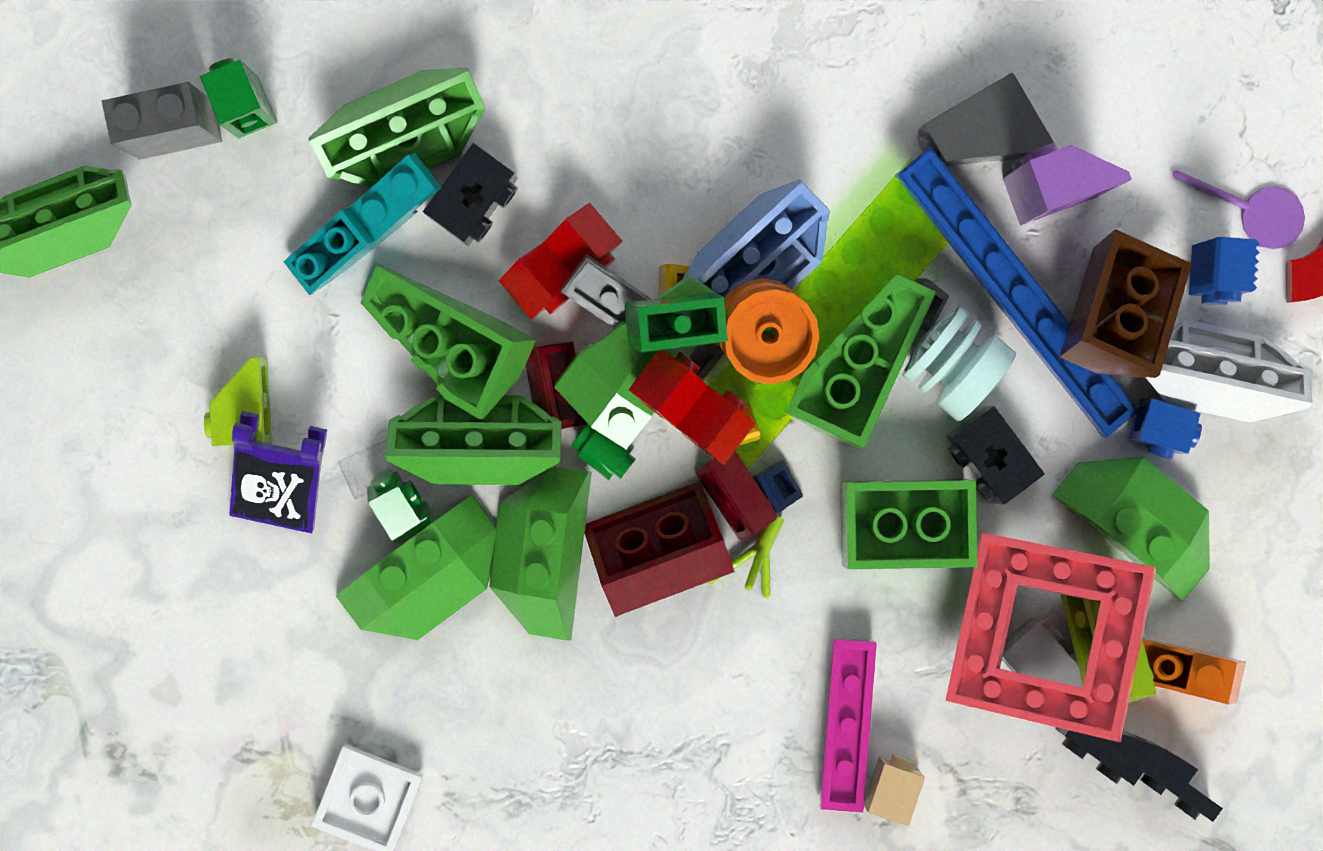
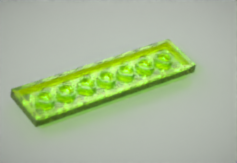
[709,158,948,468]

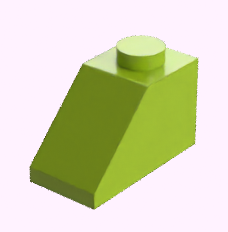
[204,357,272,446]

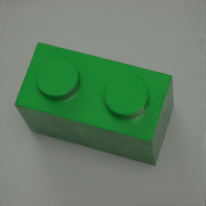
[199,58,278,139]
[625,293,728,352]

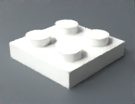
[311,744,424,851]

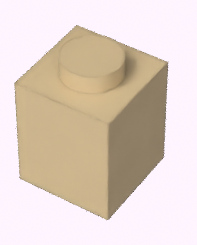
[864,754,925,826]

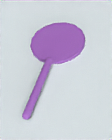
[1172,170,1305,250]

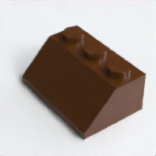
[1060,229,1192,378]

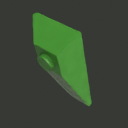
[361,265,536,419]
[785,274,936,450]

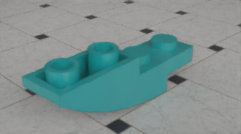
[283,153,441,295]

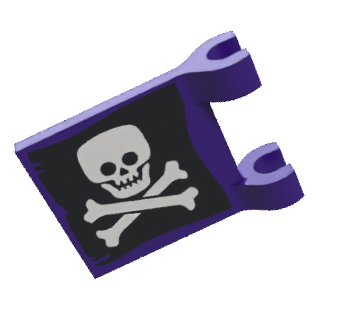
[229,411,327,534]

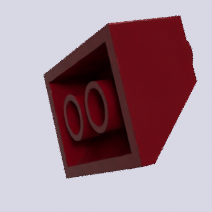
[584,481,735,617]

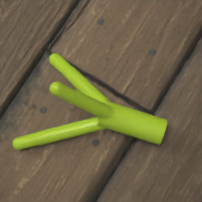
[707,516,784,598]

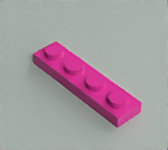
[819,638,877,813]

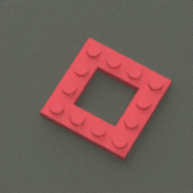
[945,533,1156,742]

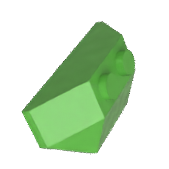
[308,67,485,187]
[0,166,132,278]
[385,395,562,485]
[1052,457,1210,601]
[489,467,592,641]
[336,495,496,640]

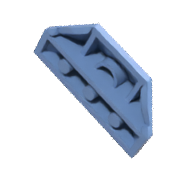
[683,179,830,298]

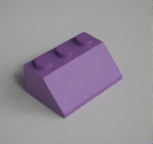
[1003,143,1132,226]

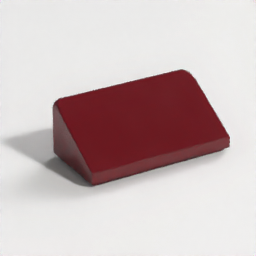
[525,341,588,429]
[695,451,777,540]

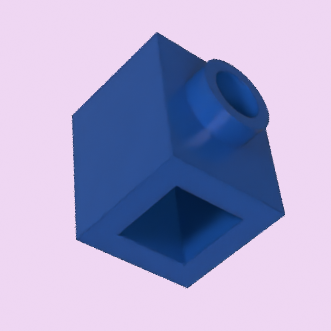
[1128,398,1202,459]

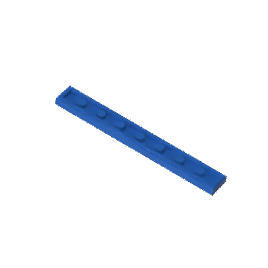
[895,147,1139,438]

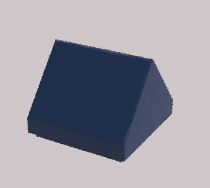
[752,460,803,513]

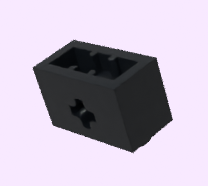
[423,143,518,246]
[946,406,1045,505]

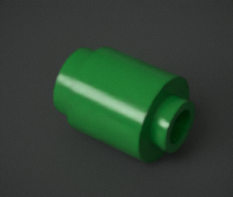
[571,424,636,480]

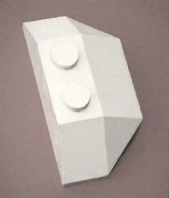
[1146,318,1313,423]

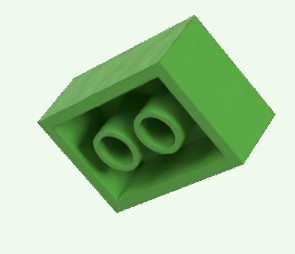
[841,479,978,569]

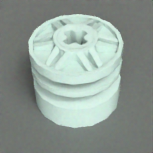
[902,306,1016,421]

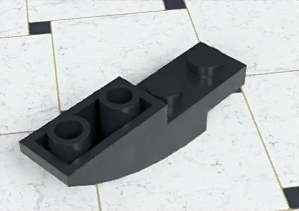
[1055,727,1223,822]

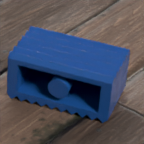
[1189,237,1260,305]

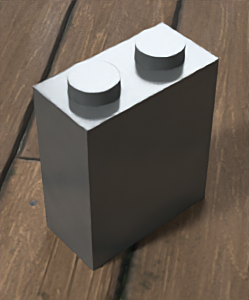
[101,82,222,160]

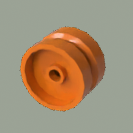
[718,278,820,385]

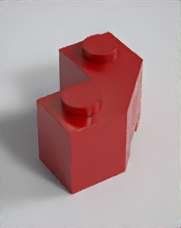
[498,202,623,320]
[628,350,756,465]

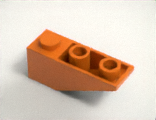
[1142,638,1246,705]

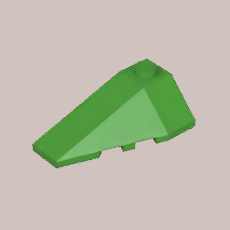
[554,275,725,449]

